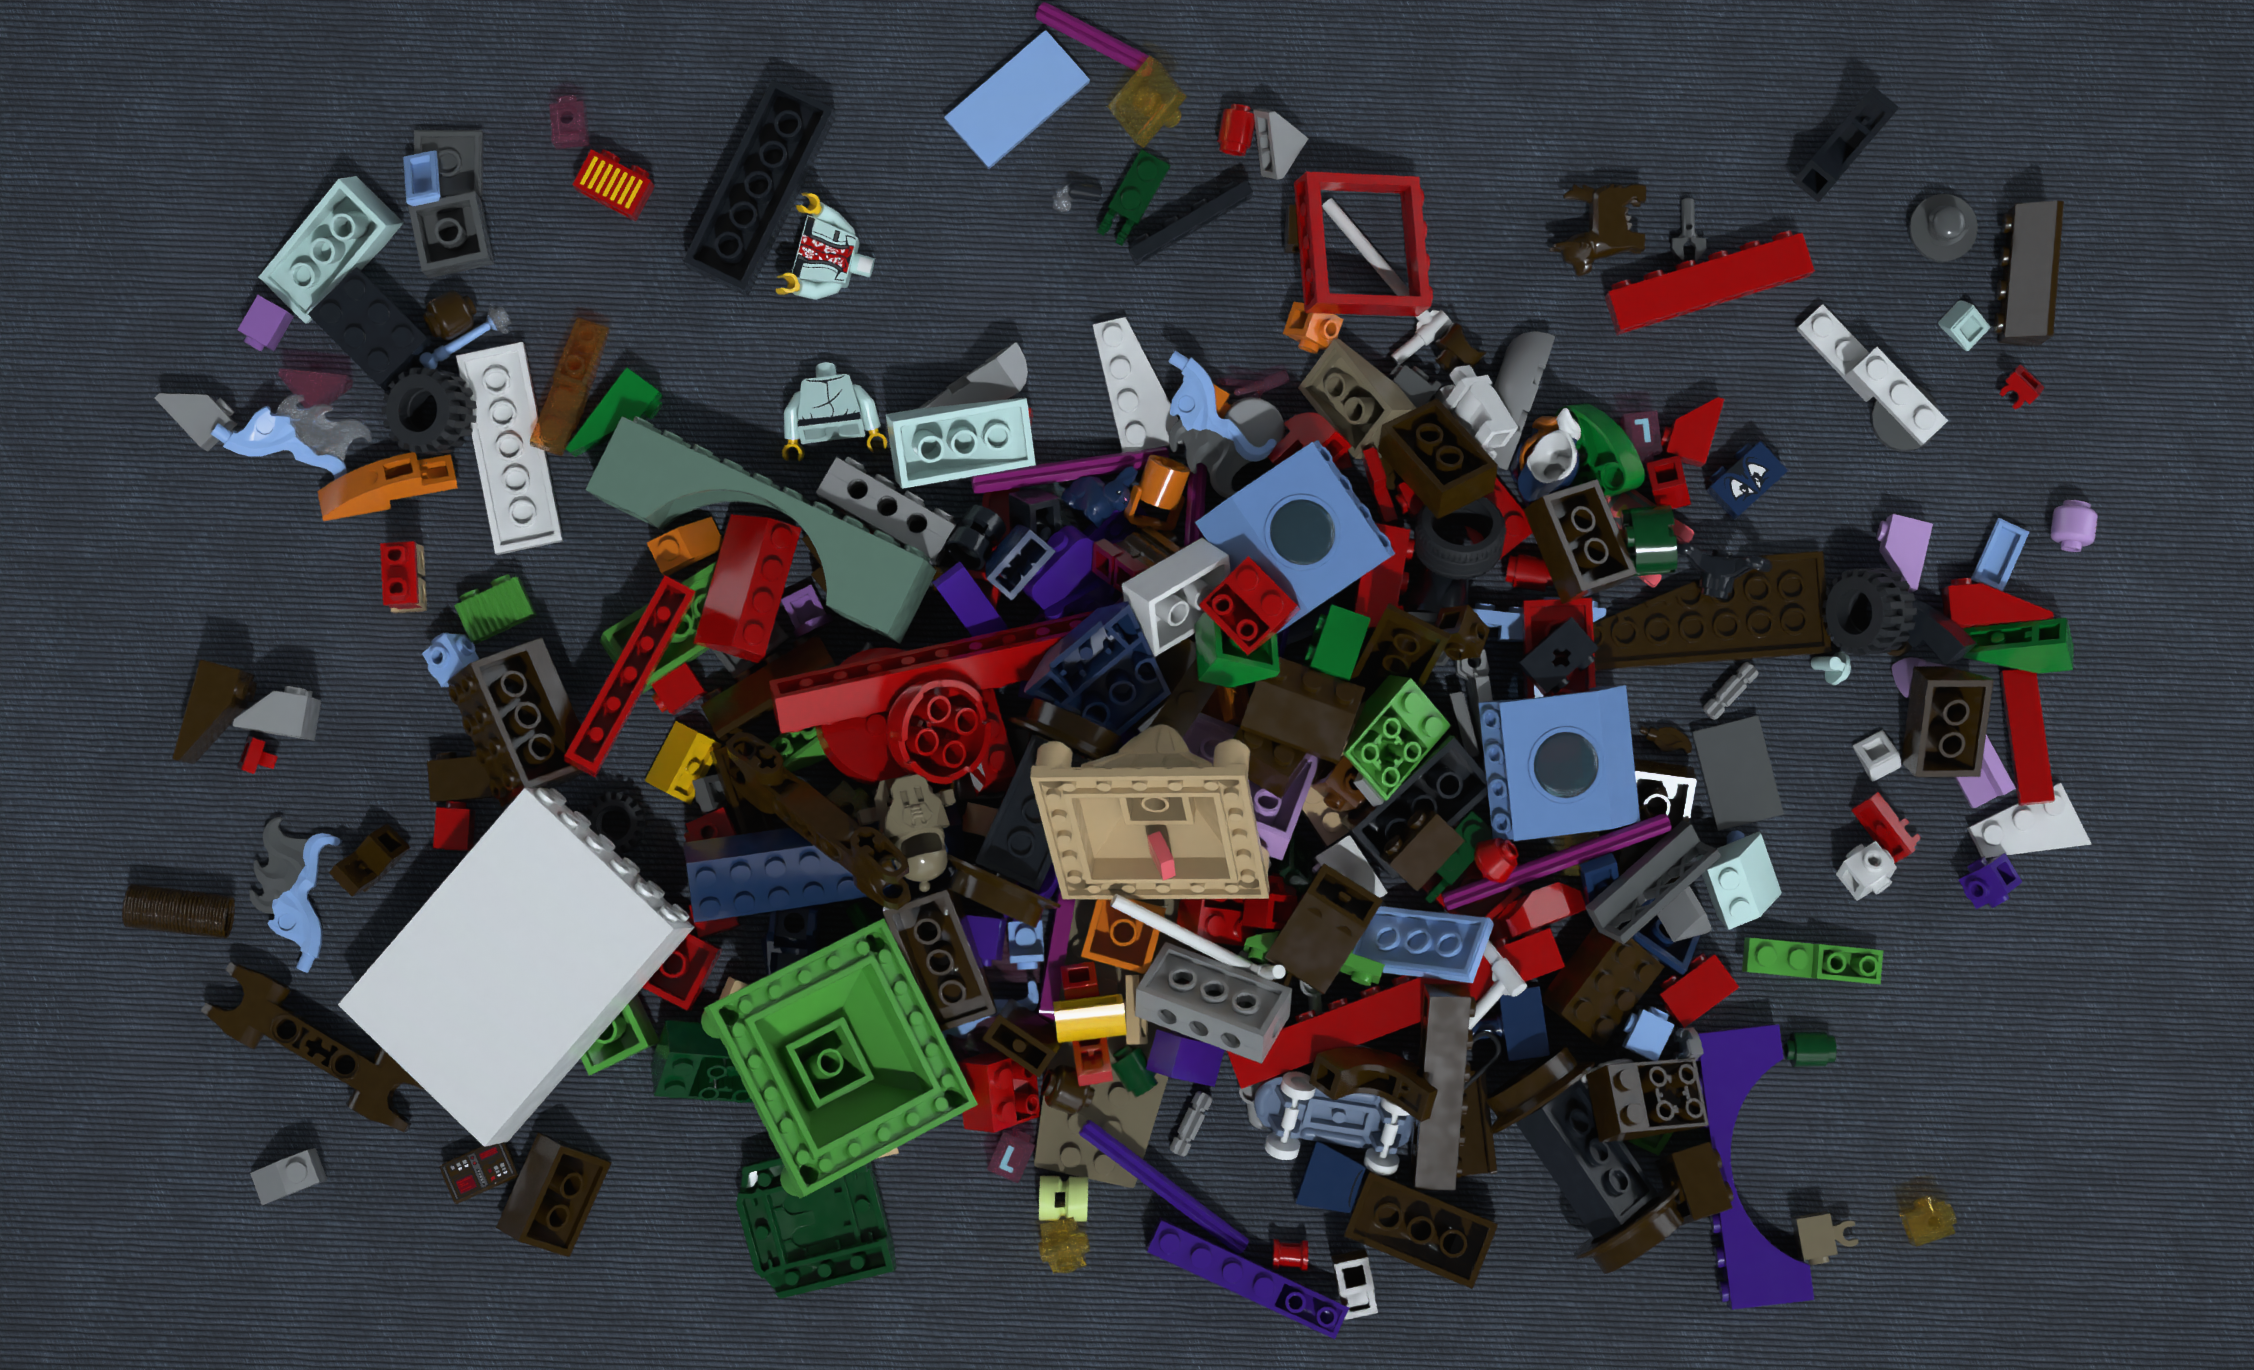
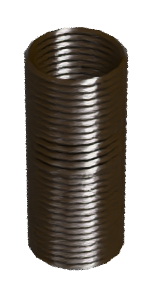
[122,884,235,939]

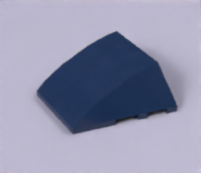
[1024,601,1171,736]

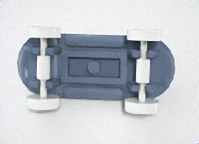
[1254,1072,1414,1175]

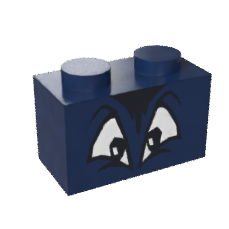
[1706,441,1788,520]

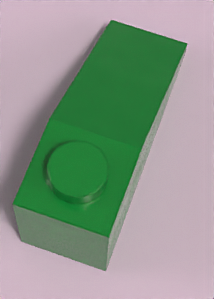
[565,367,663,457]
[1964,618,2074,674]

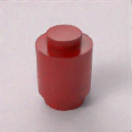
[1217,104,1255,156]
[1505,553,1553,592]

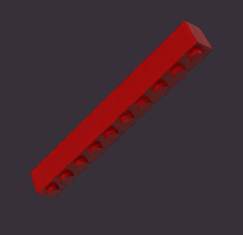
[769,611,1094,734]
[1226,926,1565,1089]

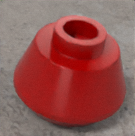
[1473,838,1519,883]

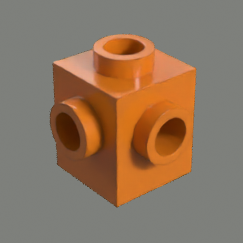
[1283,302,1344,354]

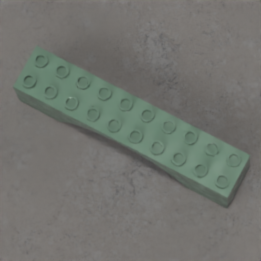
[585,416,937,644]

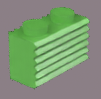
[454,574,537,645]

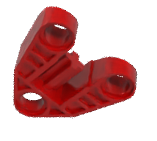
[1489,882,1587,942]

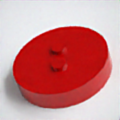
[815,647,909,787]

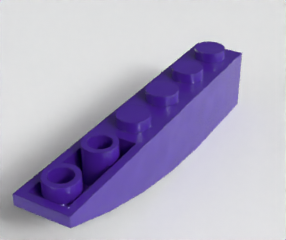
[1145,1217,1349,1339]

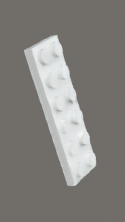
[456,342,564,555]

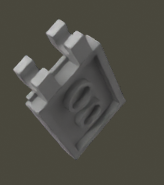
[1455,649,1493,774]

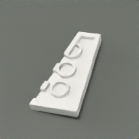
[1093,317,1184,453]

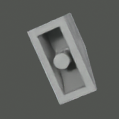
[155,393,237,451]
[250,1148,327,1205]

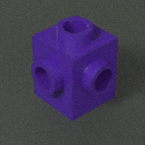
[1959,853,2022,909]

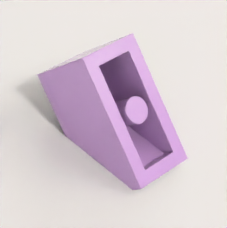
[1877,514,1933,593]

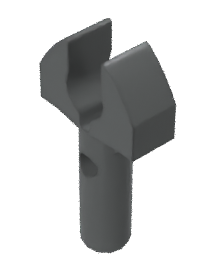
[1671,198,1706,263]

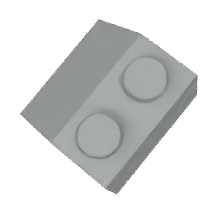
[233,686,321,741]

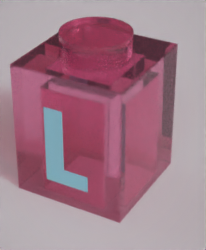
[1620,411,1662,463]
[987,1127,1036,1183]

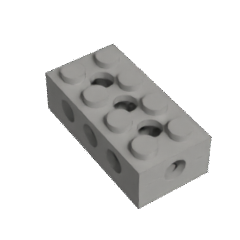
[816,457,956,566]
[1135,942,1292,1064]

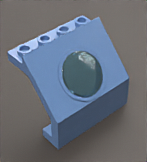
[1195,440,1396,634]
[1478,685,1640,841]

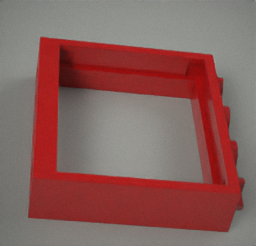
[1294,171,1433,317]

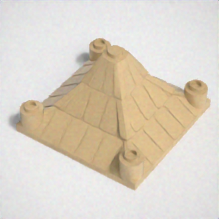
[1030,724,1270,899]

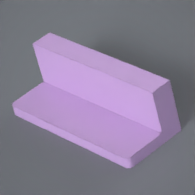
[1955,735,2016,808]

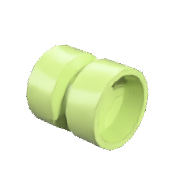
[1039,1176,1088,1222]

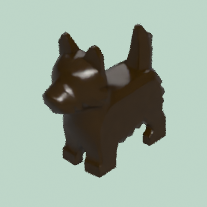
[1549,184,1646,277]

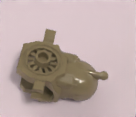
[856,774,956,892]

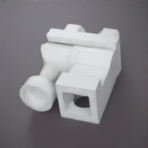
[1435,365,1518,460]

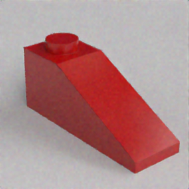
[1941,578,2054,628]

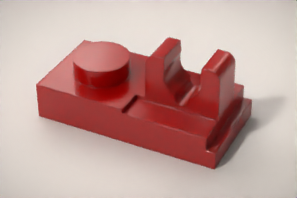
[1851,792,1920,864]

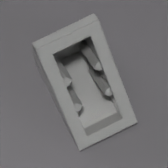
[1253,108,1309,180]
[1657,886,1712,942]

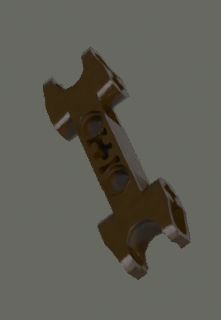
[726,732,911,910]
[201,962,425,1132]

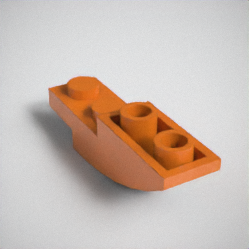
[317,452,458,521]

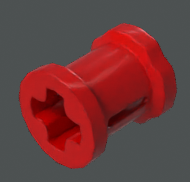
[1272,1239,1308,1271]

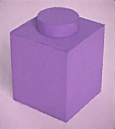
[238,295,294,352]

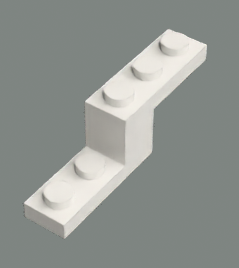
[1796,304,1948,445]

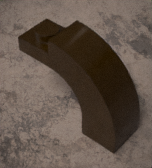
[1309,1047,1438,1122]

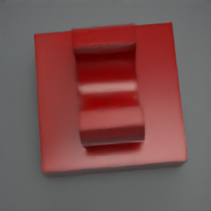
[2000,364,2045,409]
[237,736,278,774]

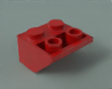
[1199,556,1301,655]
[1177,899,1257,946]
[957,1052,1041,1133]

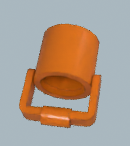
[1124,455,1191,531]

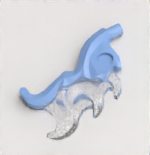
[210,394,372,480]

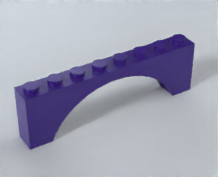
[1696,1024,1814,1310]

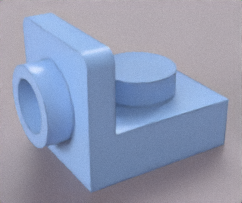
[1008,920,1045,970]

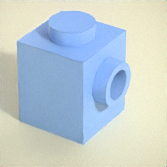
[1622,1006,1674,1061]

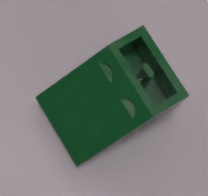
[651,1020,753,1103]

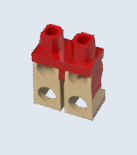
[380,541,427,613]

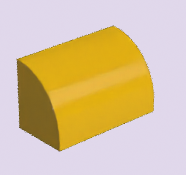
[1053,994,1127,1043]

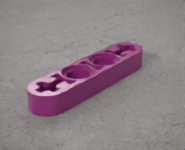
[1036,889,1075,1024]

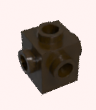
[1434,605,1490,660]

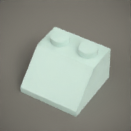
[1696,831,1782,930]

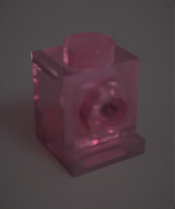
[549,95,590,149]

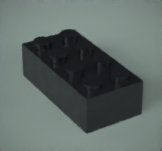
[1340,732,1488,879]

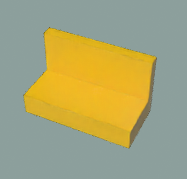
[645,721,722,805]

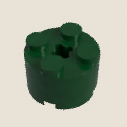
[1621,505,1678,576]

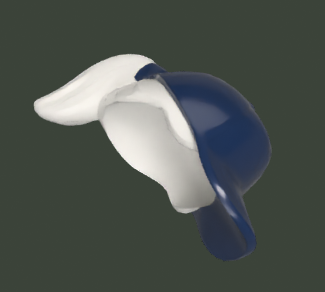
[1518,408,1581,503]

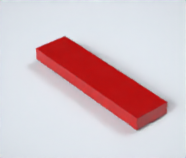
[2000,669,2055,806]

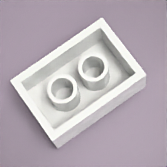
[1122,538,1231,657]

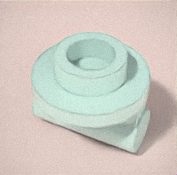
[1811,652,1851,685]

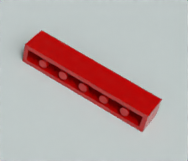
[1605,230,1815,335]
[564,575,696,777]

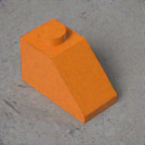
[647,517,723,576]

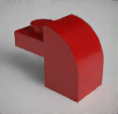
[1267,412,1352,466]

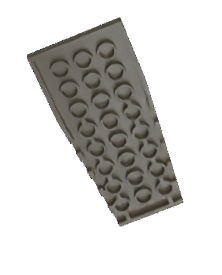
[1034,899,1197,1188]

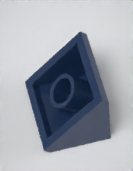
[1620,898,1701,975]

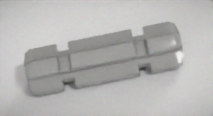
[1703,662,1759,720]
[1170,1091,1213,1157]

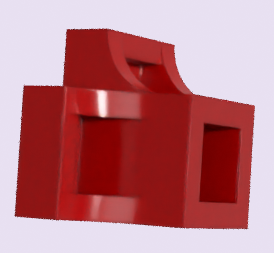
[1242,876,1298,930]

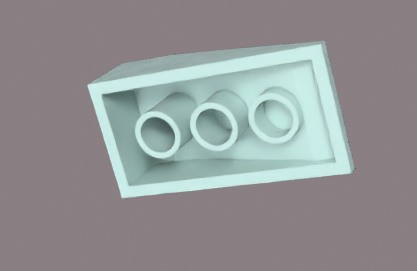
[259,176,404,324]
[886,398,1036,489]

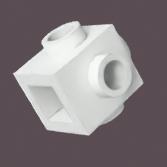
[1836,841,1897,901]

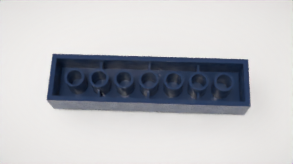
[683,804,966,923]

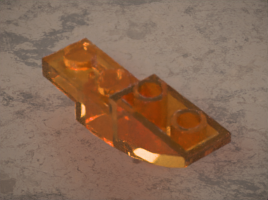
[530,317,610,456]

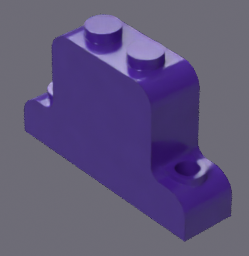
[1022,525,1123,624]

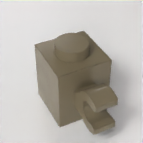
[1791,1211,1859,1265]

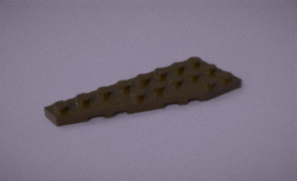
[1593,551,1832,671]

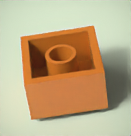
[1081,899,1166,974]

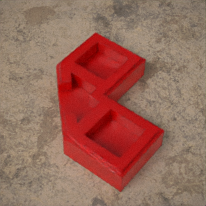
[1363,447,1398,527]

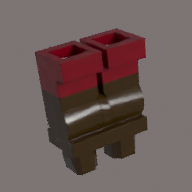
[1092,526,1188,594]

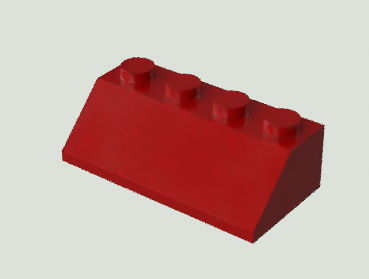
[693,514,801,663]

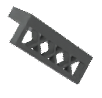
[1585,820,1721,944]

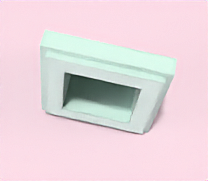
[1938,300,1991,351]

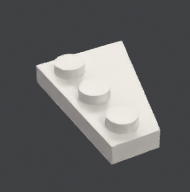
[1967,783,2091,858]

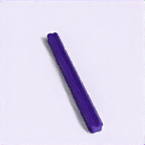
[1079,1120,1249,1254]

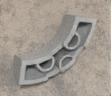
[1493,331,1555,470]
[918,342,1028,409]

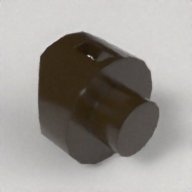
[1435,322,1487,374]

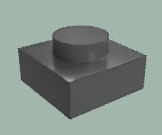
[692,774,729,814]

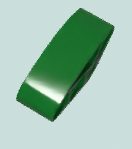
[1555,403,1645,498]

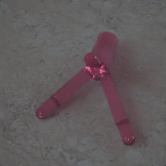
[1216,370,1290,398]

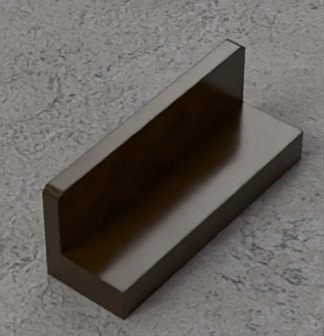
[1458,1070,1497,1176]

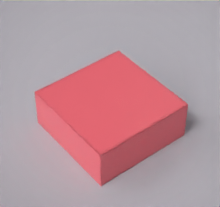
[1147,831,1176,881]

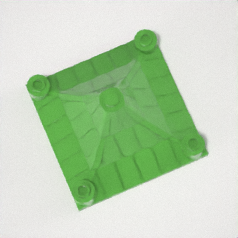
[701,918,978,1199]

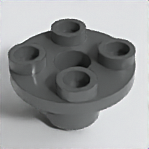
[1908,194,1978,263]

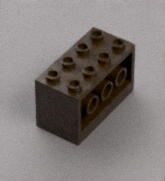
[447,638,584,807]

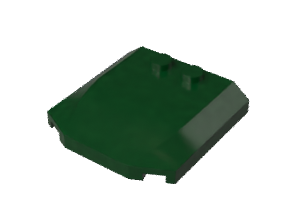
[736,1156,897,1299]

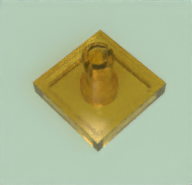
[1107,56,1187,148]

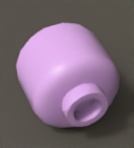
[2050,500,2098,552]

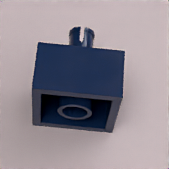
[1472,986,1550,1061]

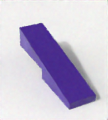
[932,562,1009,637]

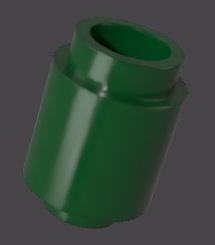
[1783,1032,1837,1067]
[1111,1044,1158,1098]

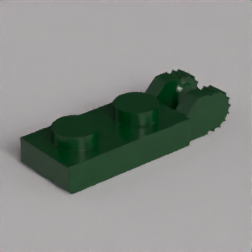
[1097,149,1171,246]
[1425,811,1493,904]

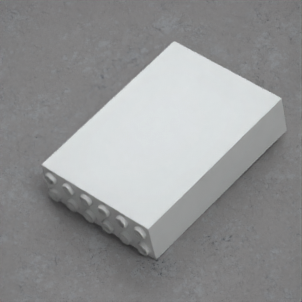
[338,787,694,1147]

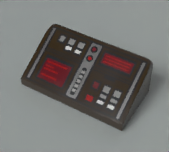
[440,1142,519,1204]

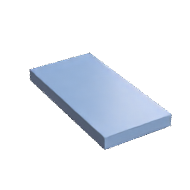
[944,30,1090,169]
[1353,906,1494,983]

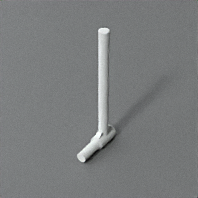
[1322,198,1452,364]
[1110,894,1285,981]
[1469,940,1527,1029]

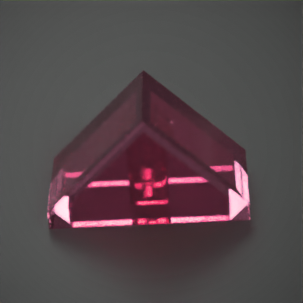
[278,368,353,416]

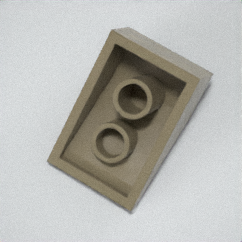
[1298,339,1416,459]

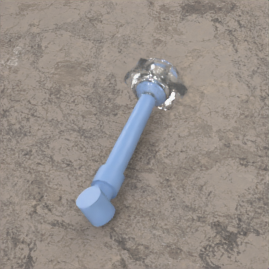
[419,304,512,369]

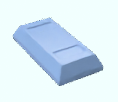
[403,150,441,206]
[1971,518,2029,591]

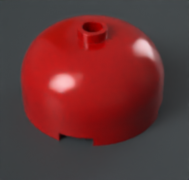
[886,678,991,784]

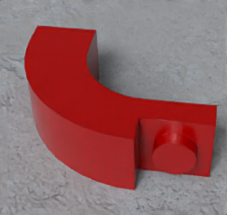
[1060,961,1113,1086]

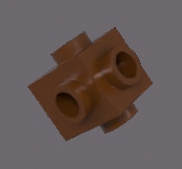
[1311,756,1367,812]

